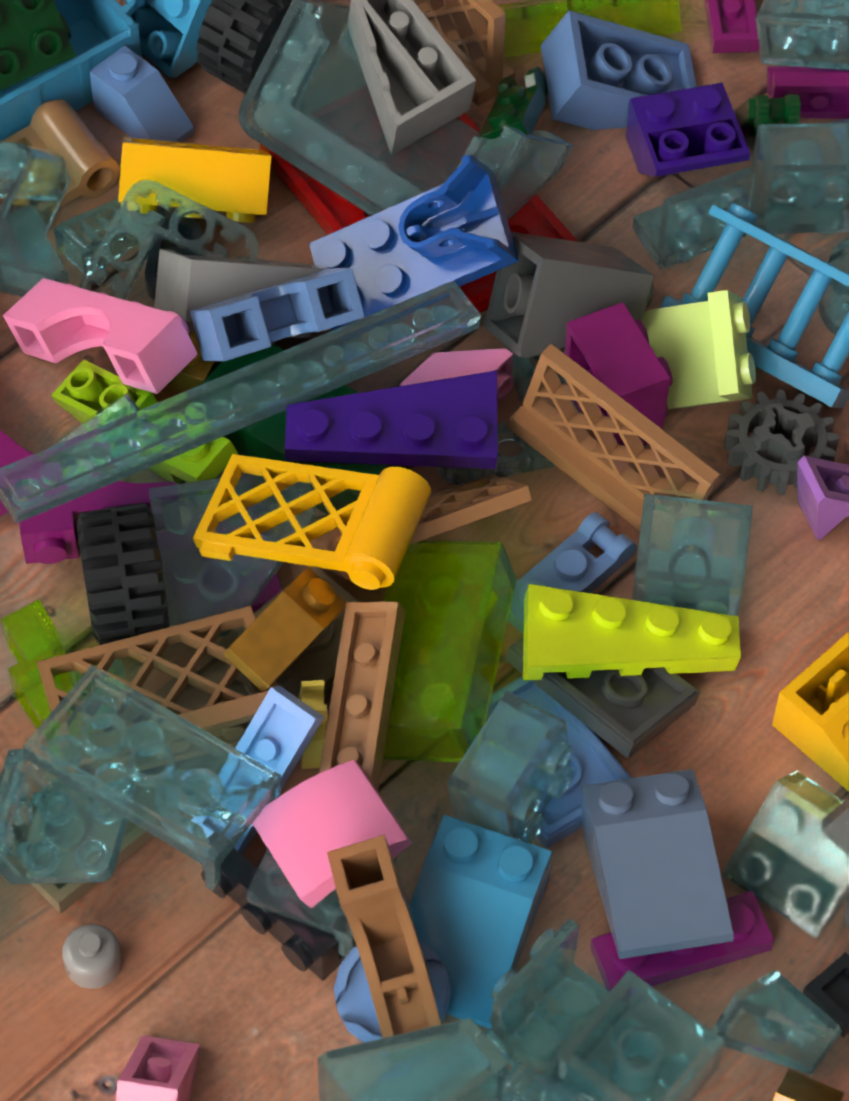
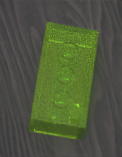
[383,541,517,763]

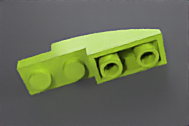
[51,359,238,491]

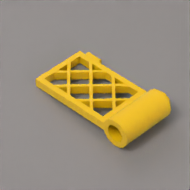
[192,454,431,590]

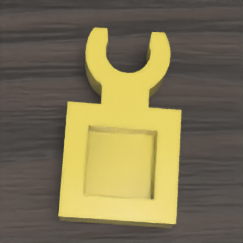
[298,680,328,769]

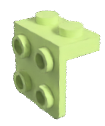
[642,290,756,410]

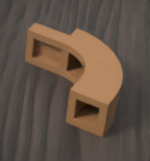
[327,835,447,1059]

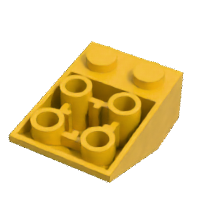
[772,632,849,792]

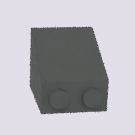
[483,232,654,358]

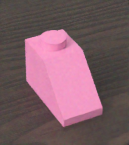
[116,1035,200,1101]

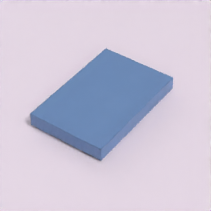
[450,676,632,849]

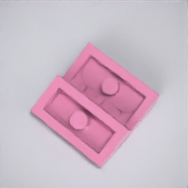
[249,760,412,908]

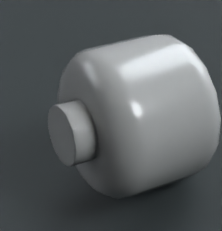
[62,924,122,989]

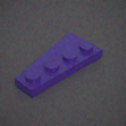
[284,370,498,469]

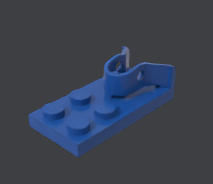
[309,155,519,337]

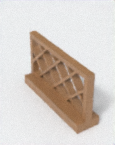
[413,0,515,106]
[507,344,720,555]
[37,606,278,792]

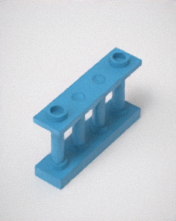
[660,202,849,409]

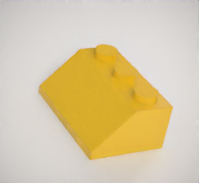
[118,137,271,223]

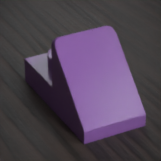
[797,456,849,540]

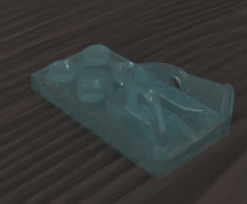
[23,665,281,890]

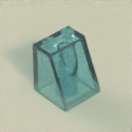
[317,1018,510,1101]

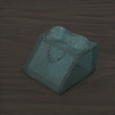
[632,494,753,616]

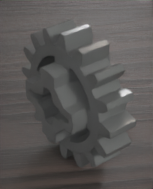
[724,389,839,495]

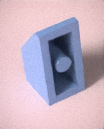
[89,45,195,142]

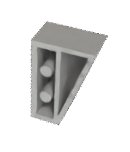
[347,0,476,156]
[154,249,330,338]

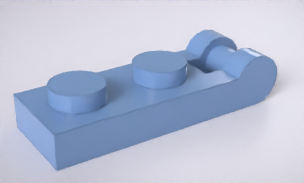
[495,511,637,634]

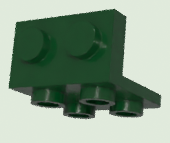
[0,0,76,91]

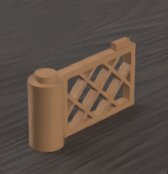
[0,100,120,242]
[303,474,532,580]

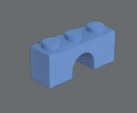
[189,267,365,361]

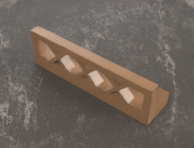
[319,602,405,791]

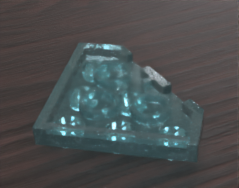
[148,474,316,645]

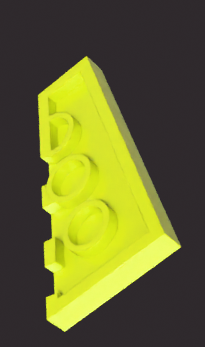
[523,584,741,681]

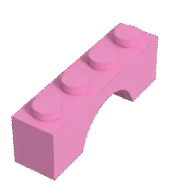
[3,278,198,394]

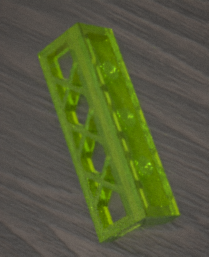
[486,0,682,57]

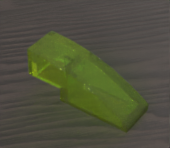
[1,599,79,768]

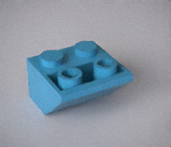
[125,0,213,78]

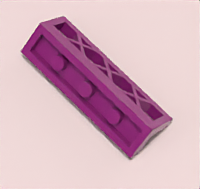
[766,66,849,119]

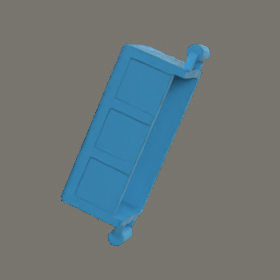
[0,0,145,142]

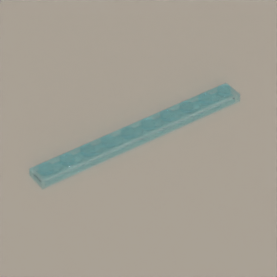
[0,280,481,524]

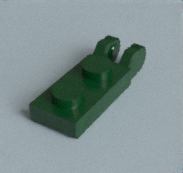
[478,66,548,153]
[736,94,801,138]

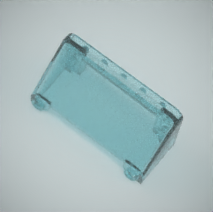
[239,0,574,221]

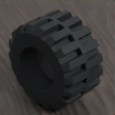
[197,0,315,98]
[77,503,170,645]

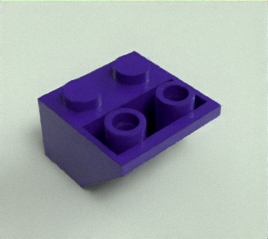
[626,83,750,177]

